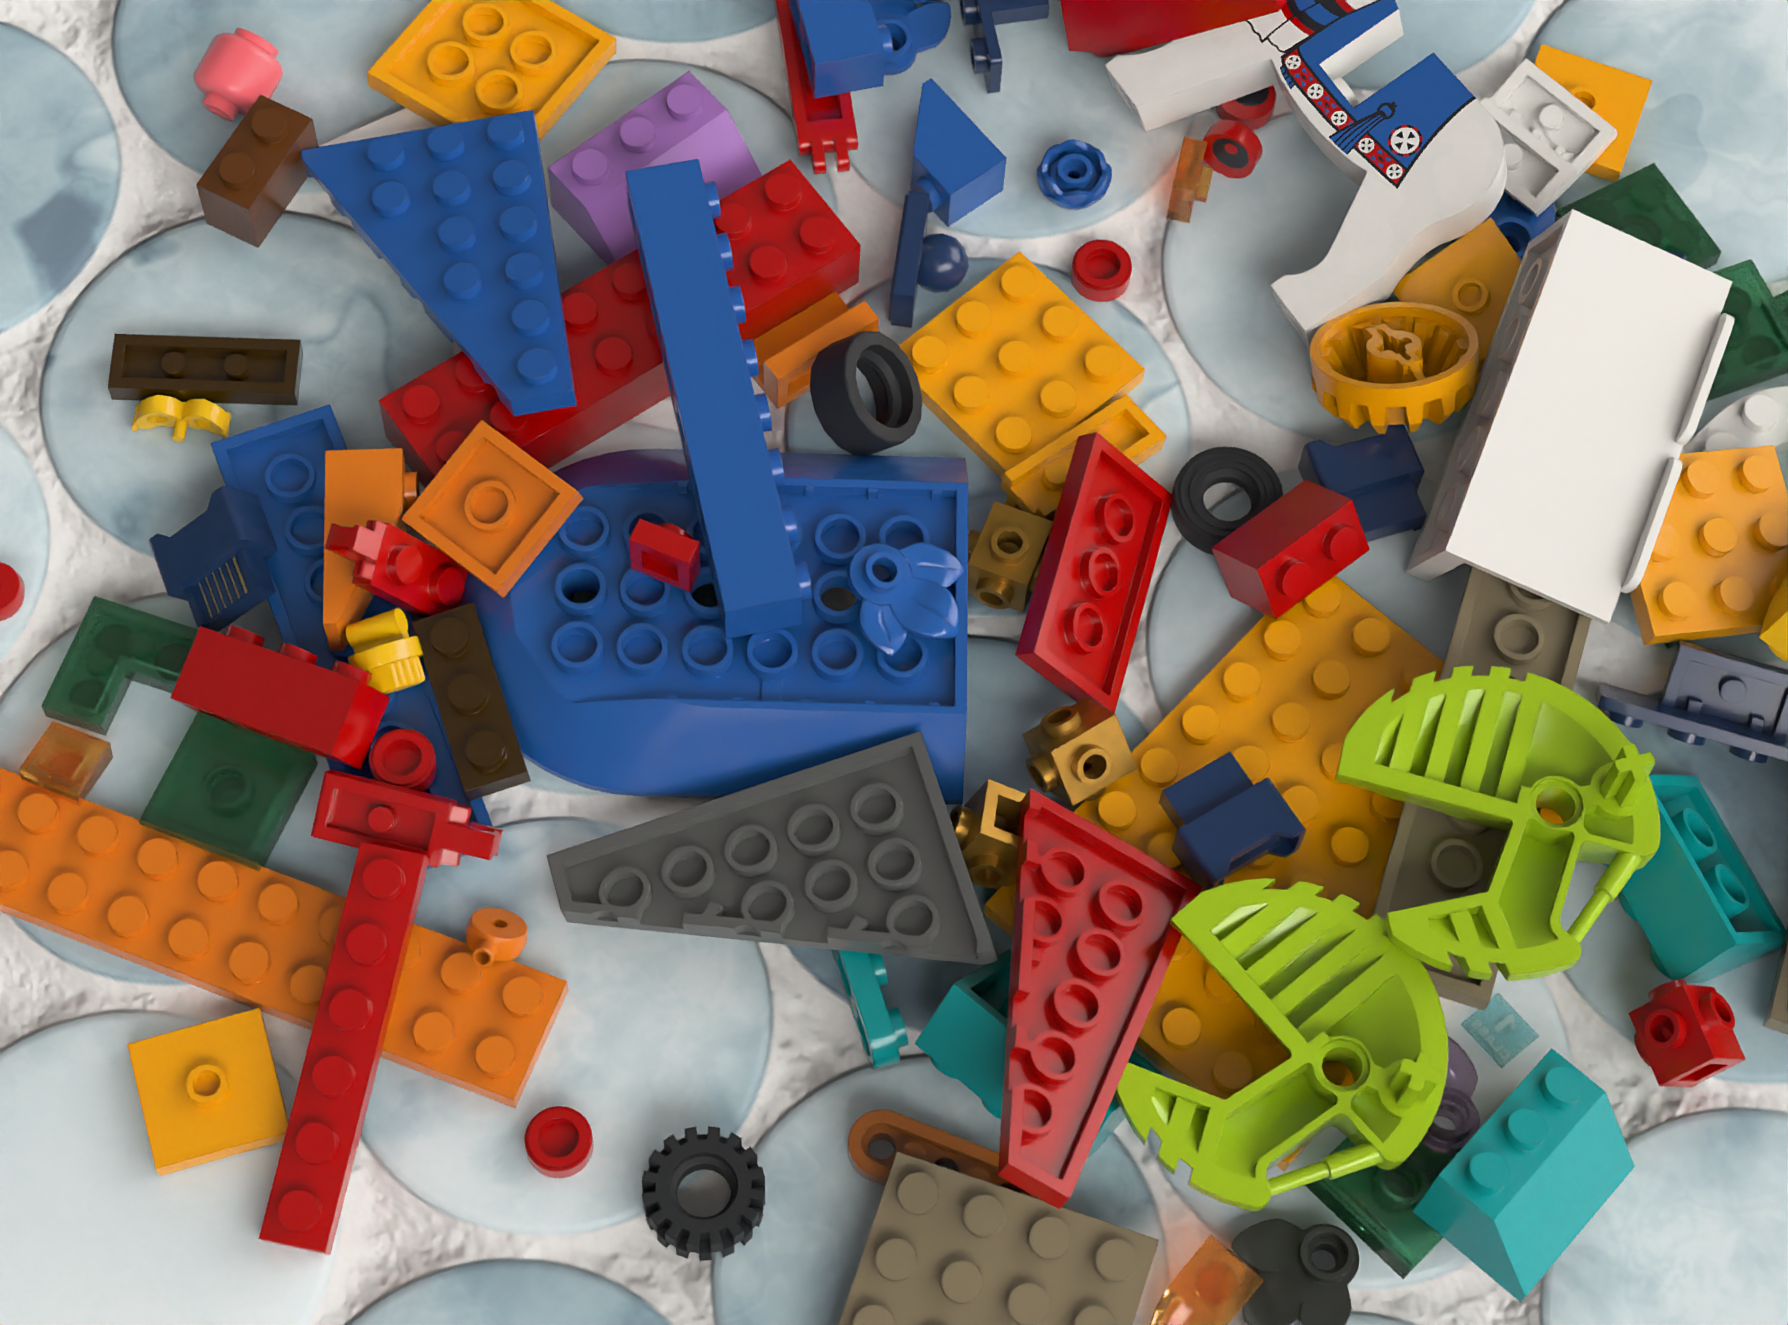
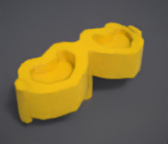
[131,395,231,443]

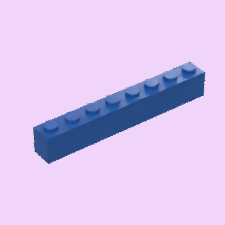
[625,159,812,639]

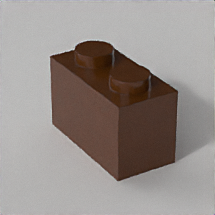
[196,94,318,248]

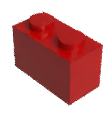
[1212,479,1370,619]

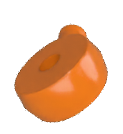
[465,907,528,967]

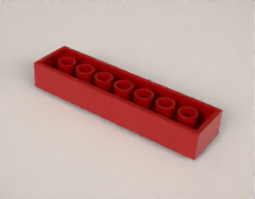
[378,159,861,489]

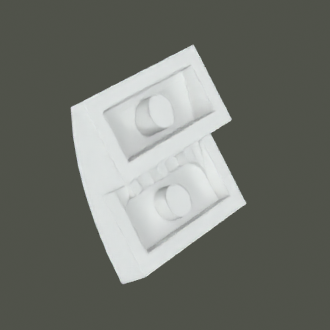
[1480,58,1617,217]

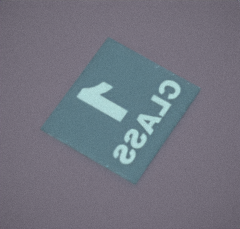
[1461,993,1539,1068]

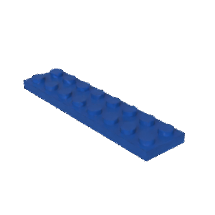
[210,404,493,869]

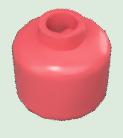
[193,28,283,121]

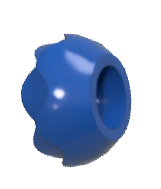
[1037,139,1112,210]

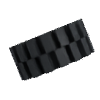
[642,1126,765,1261]

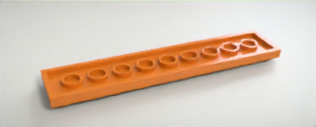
[0,768,568,1109]

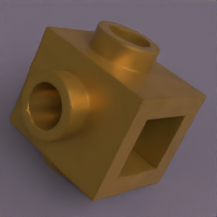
[968,501,1053,613]
[1022,697,1137,806]
[949,779,1026,890]

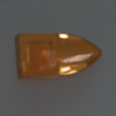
[1150,1234,1264,1325]

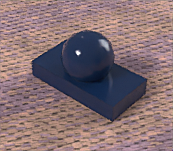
[888,191,969,328]

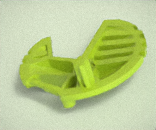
[1335,666,1660,981]
[1115,878,1448,1211]

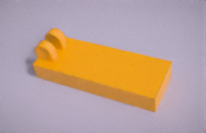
[1000,394,1167,521]

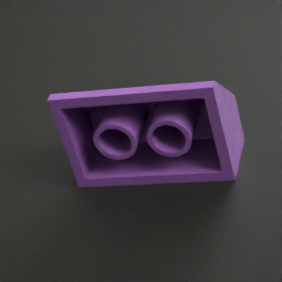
[548,71,762,265]

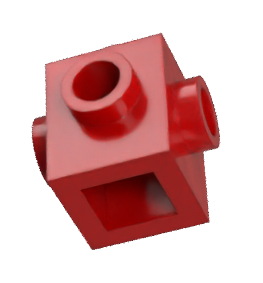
[1628,979,1746,1087]

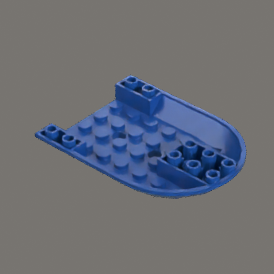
[459,449,968,805]

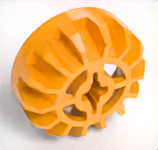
[1310,302,1480,434]

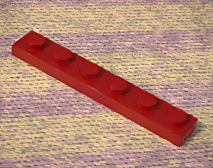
[259,842,430,1256]

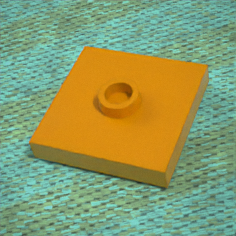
[1534,44,1653,183]
[1393,217,1522,370]
[127,1008,289,1176]

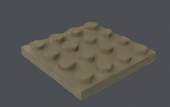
[838,1152,1159,1325]

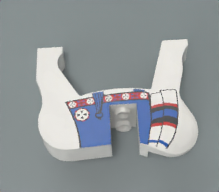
[1105,0,1507,349]

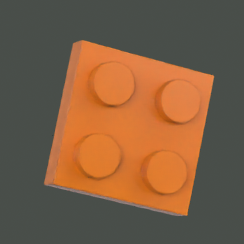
[401,420,584,598]

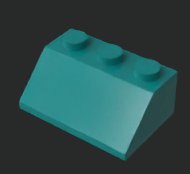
[1603,774,1787,984]
[914,949,1162,1159]
[1413,1048,1635,1302]

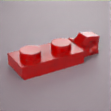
[325,520,468,619]
[311,769,503,868]

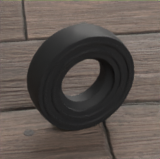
[1171,447,1283,555]

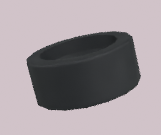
[810,331,922,455]

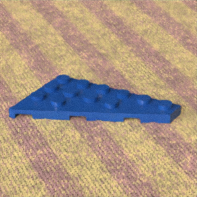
[301,110,577,417]

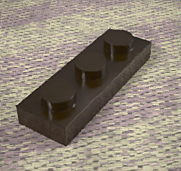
[108,334,303,406]
[412,602,531,801]

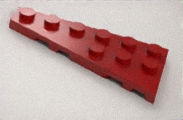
[998,788,1203,1210]

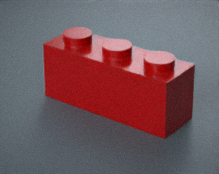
[170,624,390,770]

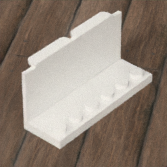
[1405,209,1734,625]

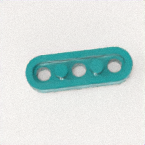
[831,949,909,1070]

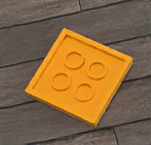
[367,0,616,142]
[899,251,1145,479]
[1630,445,1788,645]

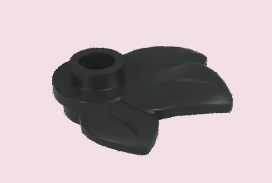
[1231,1218,1359,1325]

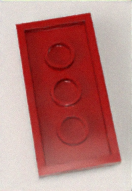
[1015,432,1172,713]

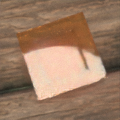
[1166,137,1214,223]
[19,721,113,806]

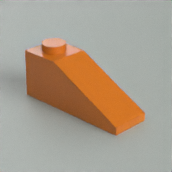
[323,448,420,651]

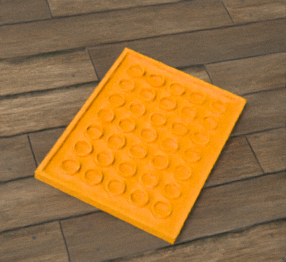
[983,576,1563,1171]

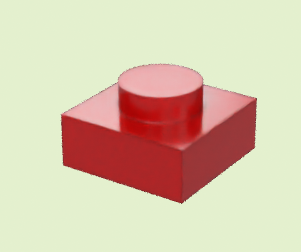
[629,519,701,592]

